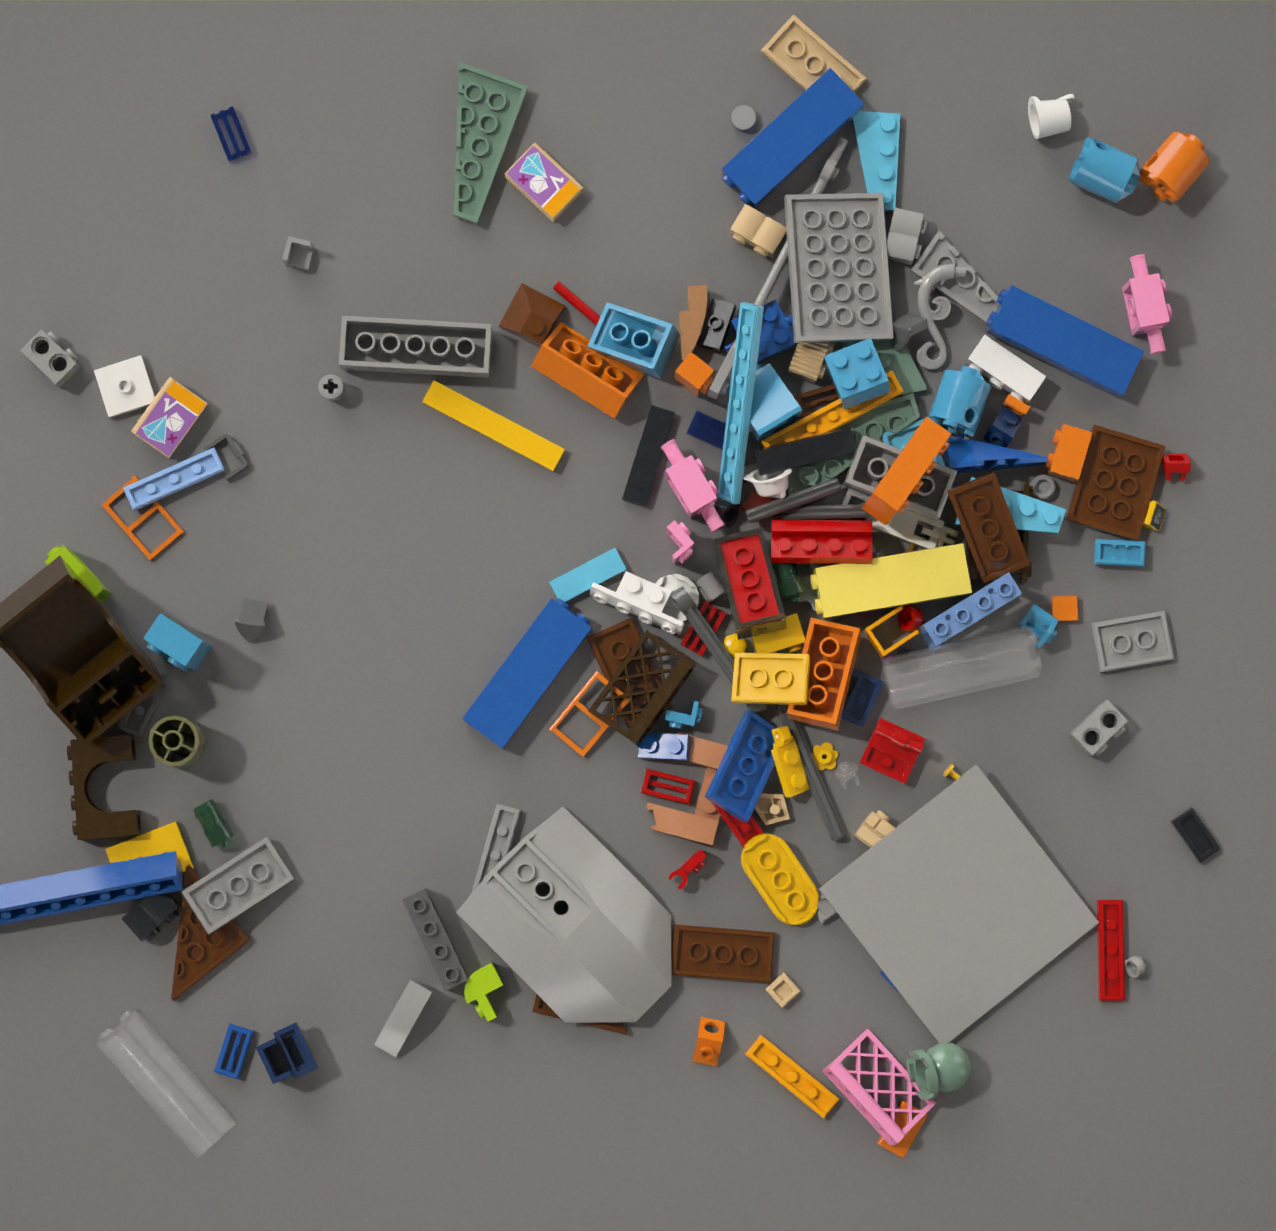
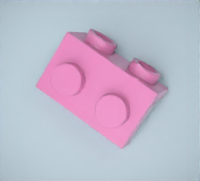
[666,520,694,564]

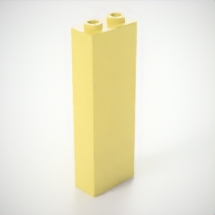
[810,543,972,619]

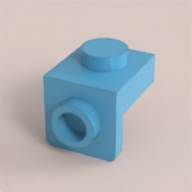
[1019,604,1059,649]
[664,701,703,730]

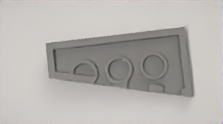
[910,231,999,326]

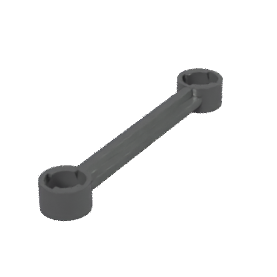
[670,586,768,715]

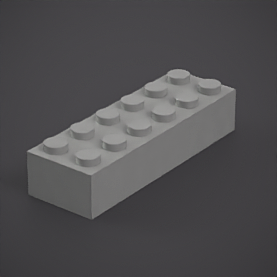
[339,316,492,378]

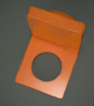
[692,1017,725,1066]

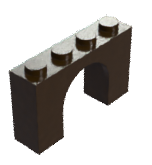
[67,734,142,840]

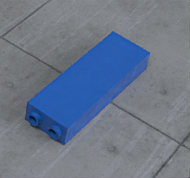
[721,68,864,208]
[986,285,1144,398]
[462,598,592,749]

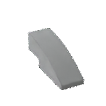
[374,979,433,1057]

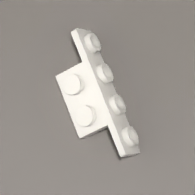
[590,571,684,635]

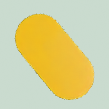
[741,834,819,925]

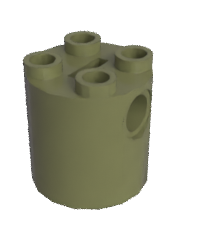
[148,715,206,768]

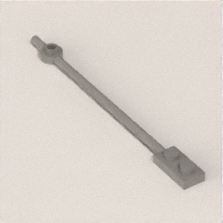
[708,137,848,399]

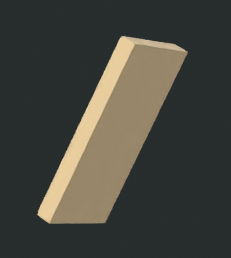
[761,14,867,93]

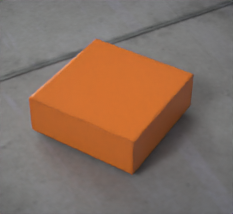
[1002,394,1030,417]
[1051,596,1078,622]

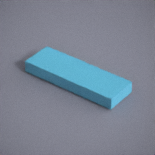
[549,548,627,602]

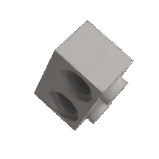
[20,329,81,388]
[1068,699,1128,756]

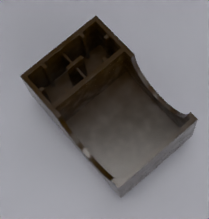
[0,556,164,747]

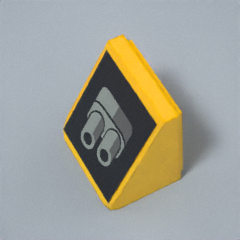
[1142,500,1165,531]

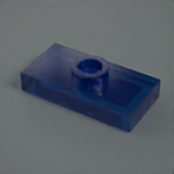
[686,411,726,450]

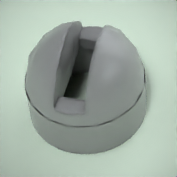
[1124,956,1147,978]

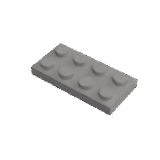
[181,837,294,934]

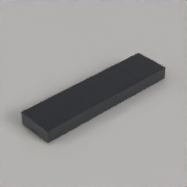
[622,405,675,507]
[754,427,856,476]

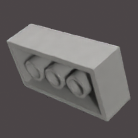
[843,435,957,520]

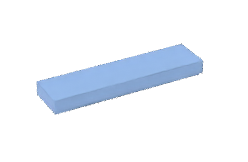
[123,448,225,511]

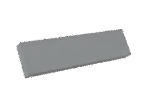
[471,804,521,894]

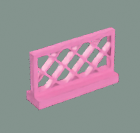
[822,1029,936,1146]

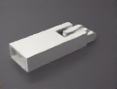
[865,509,959,550]

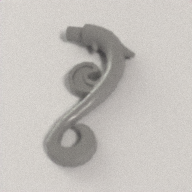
[914,264,966,370]

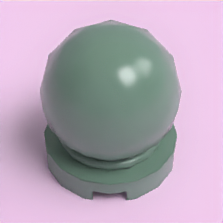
[906,1043,971,1101]

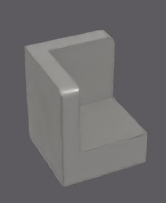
[282,236,315,271]

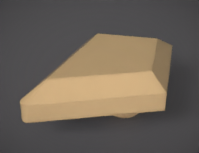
[754,793,790,825]

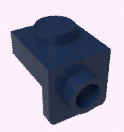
[984,406,1024,448]

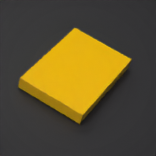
[731,653,811,705]
[105,821,194,873]

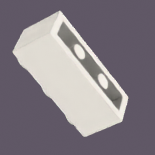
[966,335,1046,404]

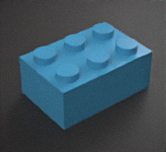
[143,613,212,672]

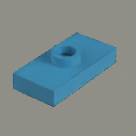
[1094,539,1146,567]

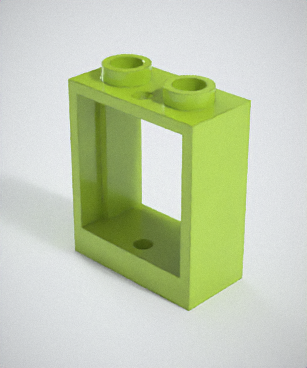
[45,545,111,603]

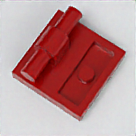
[859,718,926,784]

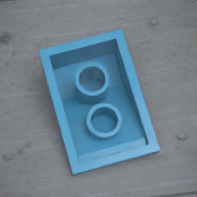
[587,302,680,379]

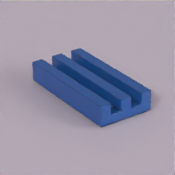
[214,1023,254,1079]

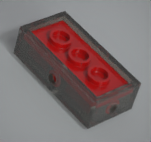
[713,527,787,640]

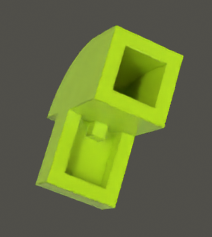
[464,962,504,1022]

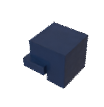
[256,1022,319,1084]

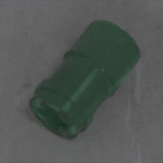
[771,563,806,602]
[193,799,234,848]

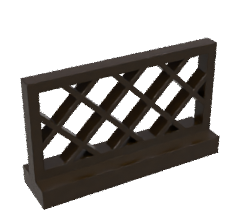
[588,630,696,747]

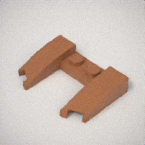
[647,733,728,846]

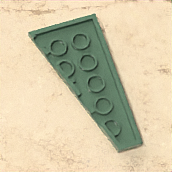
[454,62,528,225]
[787,393,920,495]

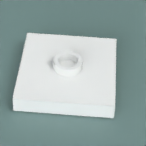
[94,355,155,418]

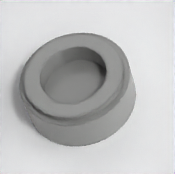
[731,105,756,131]
[1029,475,1055,500]

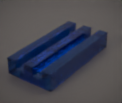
[210,106,252,162]

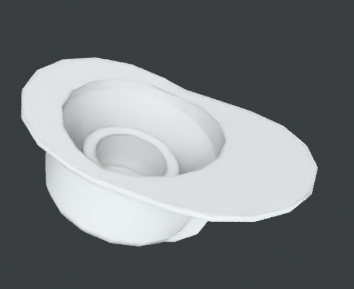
[743,463,792,499]

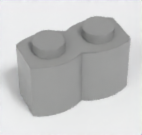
[886,208,927,265]

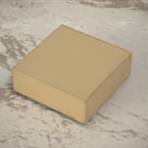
[765,972,800,1008]

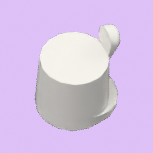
[1028,94,1075,139]

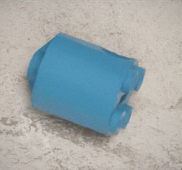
[1068,137,1140,203]
[928,366,991,438]

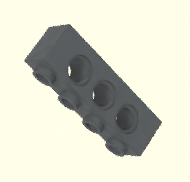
[402,888,469,991]

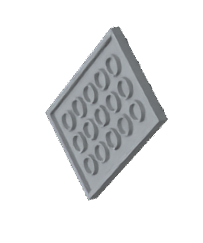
[784,193,893,343]

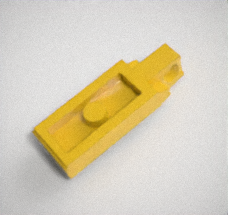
[771,726,810,797]

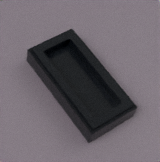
[1170,807,1221,863]

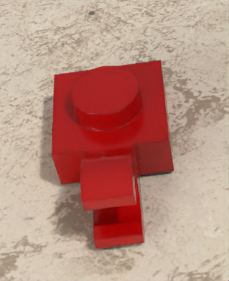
[668,849,707,889]

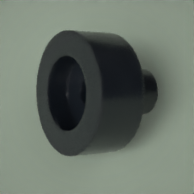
[715,501,739,527]

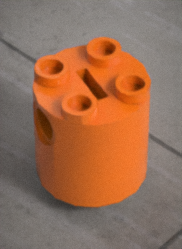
[1139,132,1210,203]

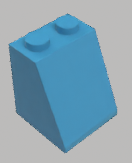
[726,363,802,442]

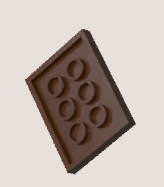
[1065,425,1165,541]

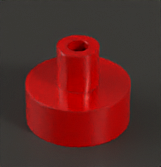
[898,606,925,632]

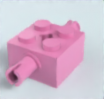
[1122,254,1172,354]
[661,439,725,532]

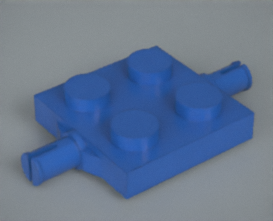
[724,299,797,364]

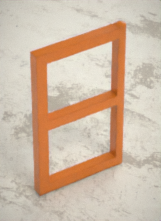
[102,476,184,561]
[549,671,630,757]

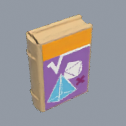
[504,143,584,222]
[130,377,208,458]

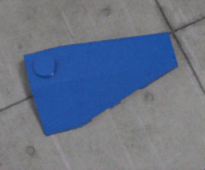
[944,436,1048,474]

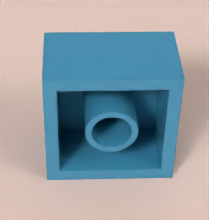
[824,338,891,410]

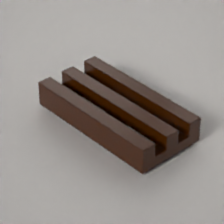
[794,384,840,420]

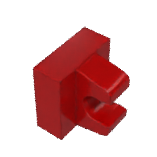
[1161,453,1191,481]

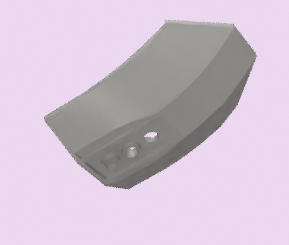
[456,807,672,1023]

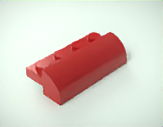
[771,520,872,564]

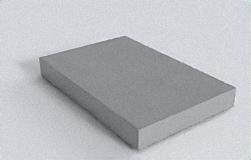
[1091,610,1174,673]

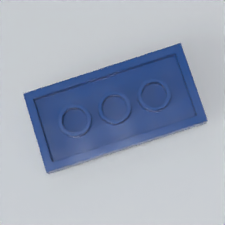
[705,710,776,822]

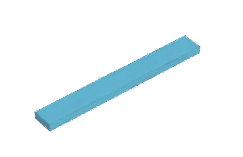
[717,302,764,504]

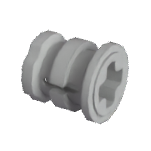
[318,374,344,401]

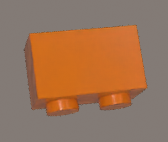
[674,352,714,397]
[1045,424,1093,483]

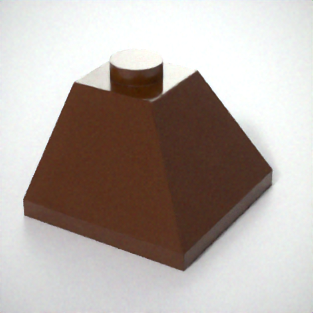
[499,283,565,348]

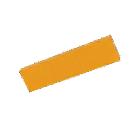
[745,1035,839,1119]

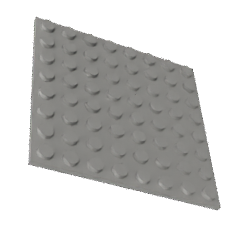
[819,765,1099,1043]

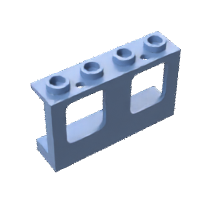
[918,572,1022,650]

